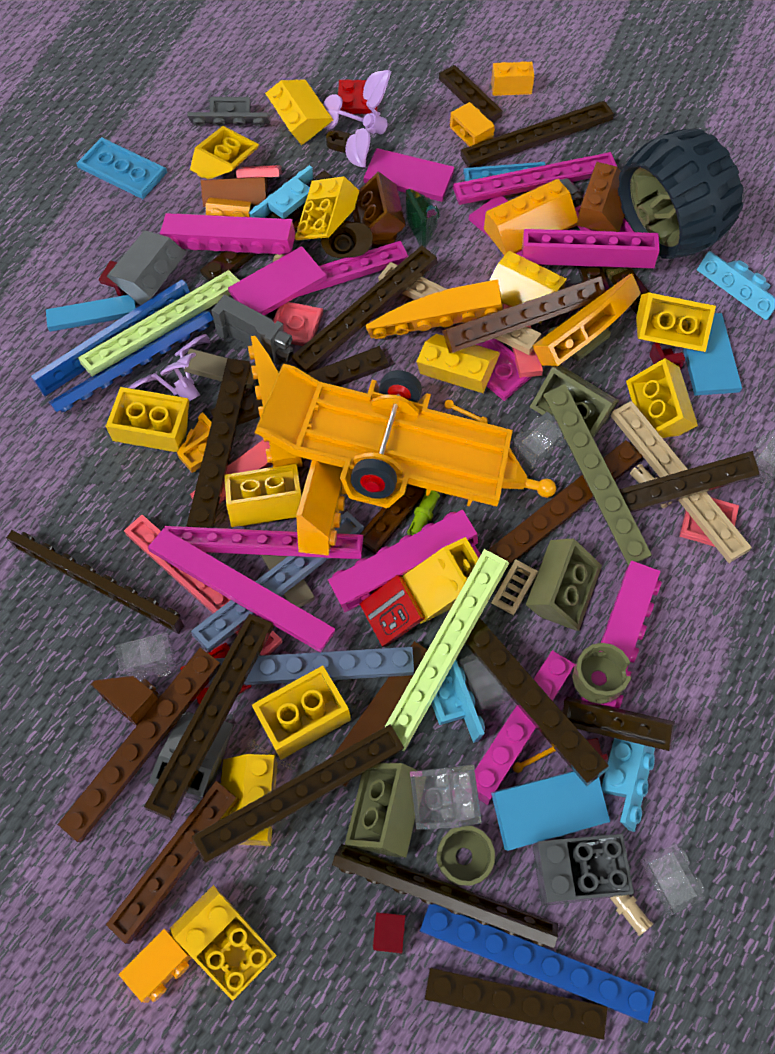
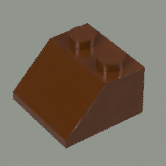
[91,676,161,726]

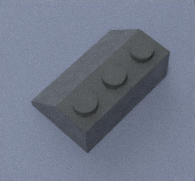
[107,230,186,305]

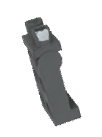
[212,294,294,363]

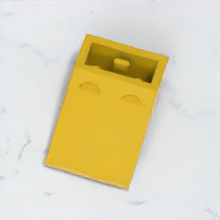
[295,176,360,240]
[402,537,479,624]
[170,885,277,1001]

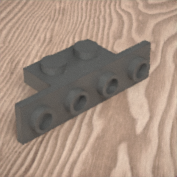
[187,97,270,127]

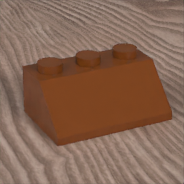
[577,162,625,232]
[201,177,268,209]

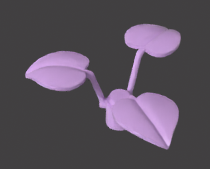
[323,70,391,167]
[128,334,210,402]

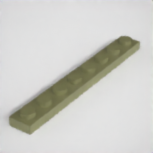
[543,384,652,566]

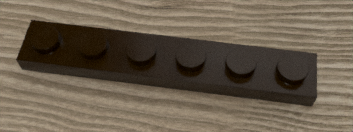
[619,451,760,513]
[424,968,608,1040]

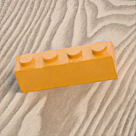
[484,179,578,256]
[296,460,347,556]

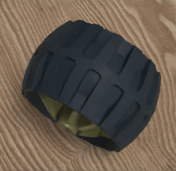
[618,129,744,259]

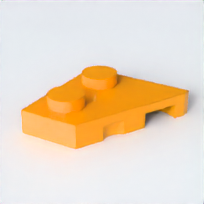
[177,412,212,473]

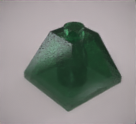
[406,189,440,248]

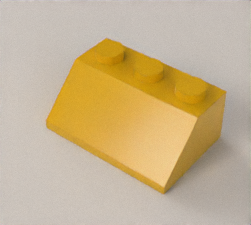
[265,80,333,145]
[190,126,259,180]
[490,251,567,324]
[636,293,716,352]
[416,333,500,393]
[626,358,698,438]
[106,387,189,452]
[225,464,302,527]
[252,665,351,760]
[221,754,278,846]

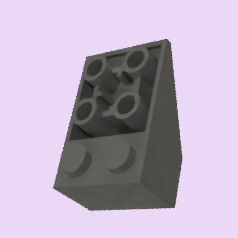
[149,711,234,801]
[533,834,634,906]

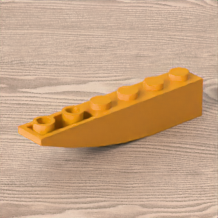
[532,274,641,366]
[366,279,503,339]
[248,336,302,467]

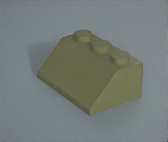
[530,365,619,438]
[526,538,602,631]
[344,763,425,858]

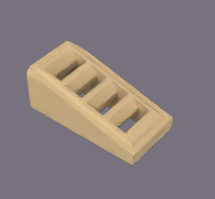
[491,559,538,616]

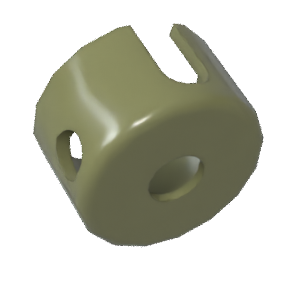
[572,643,631,704]
[436,825,495,886]

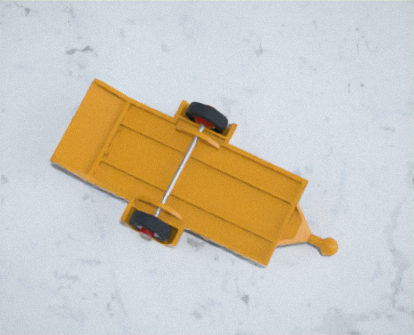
[254,364,556,508]

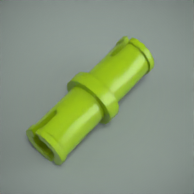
[407,490,440,535]

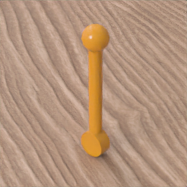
[444,400,488,423]
[512,746,556,773]

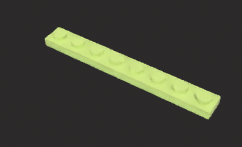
[78,270,240,377]
[385,549,509,751]

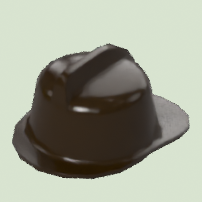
[321,223,373,259]

